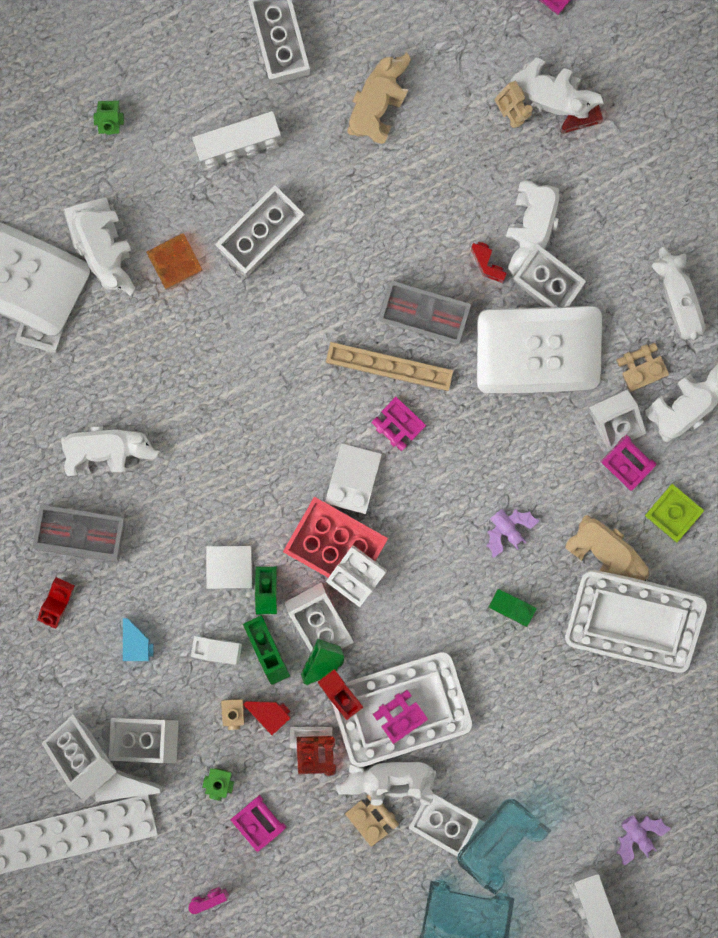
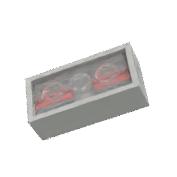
[378,280,471,345]
[33,505,126,563]

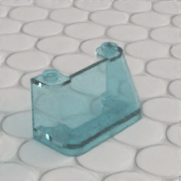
[457,799,551,895]
[419,880,515,938]

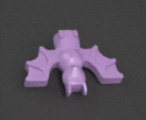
[486,509,540,558]
[617,815,671,865]

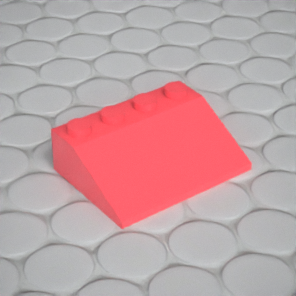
[283,497,388,578]

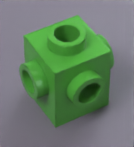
[94,101,124,135]
[202,767,234,801]

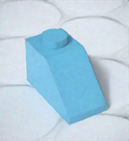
[123,618,154,661]

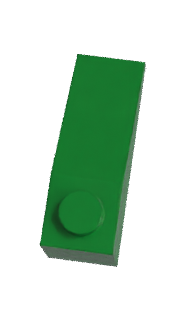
[243,615,290,685]

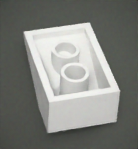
[512,244,586,307]
[325,443,382,515]
[284,582,354,652]
[109,718,178,763]
[95,770,164,802]
[409,793,489,861]

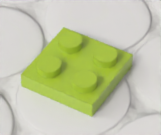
[644,484,704,543]

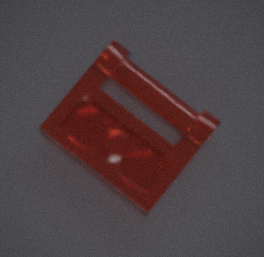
[297,736,336,776]

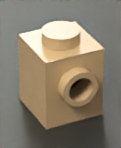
[221,699,245,730]

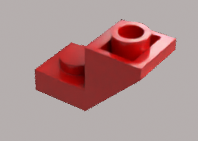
[471,242,507,284]
[37,577,75,629]

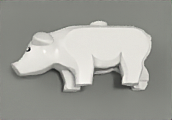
[511,58,604,118]
[506,181,559,276]
[72,203,135,296]
[652,247,705,340]
[645,364,718,442]
[61,426,160,476]
[336,762,436,806]

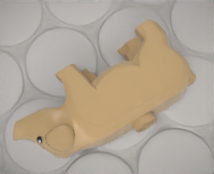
[347,52,411,144]
[565,515,649,581]

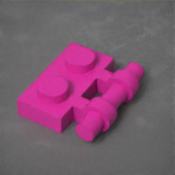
[371,397,426,452]
[373,690,428,744]

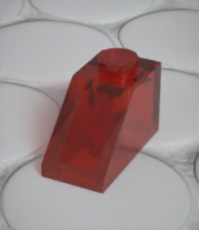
[560,105,603,135]

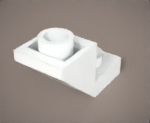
[191,636,242,665]

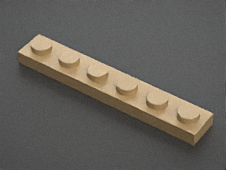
[326,342,453,391]

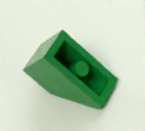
[255,566,277,615]
[488,589,537,627]
[301,639,345,685]

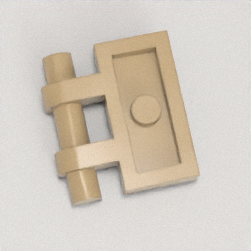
[494,80,533,128]
[616,343,669,392]
[345,794,399,847]

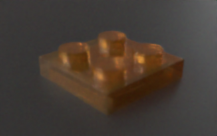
[146,233,203,290]

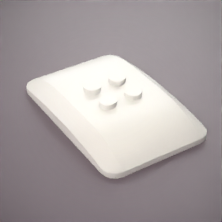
[0,222,90,336]
[477,306,602,393]
[565,570,707,673]
[332,652,472,767]

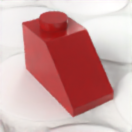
[318,669,364,720]
[243,701,291,735]

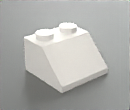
[589,390,646,451]

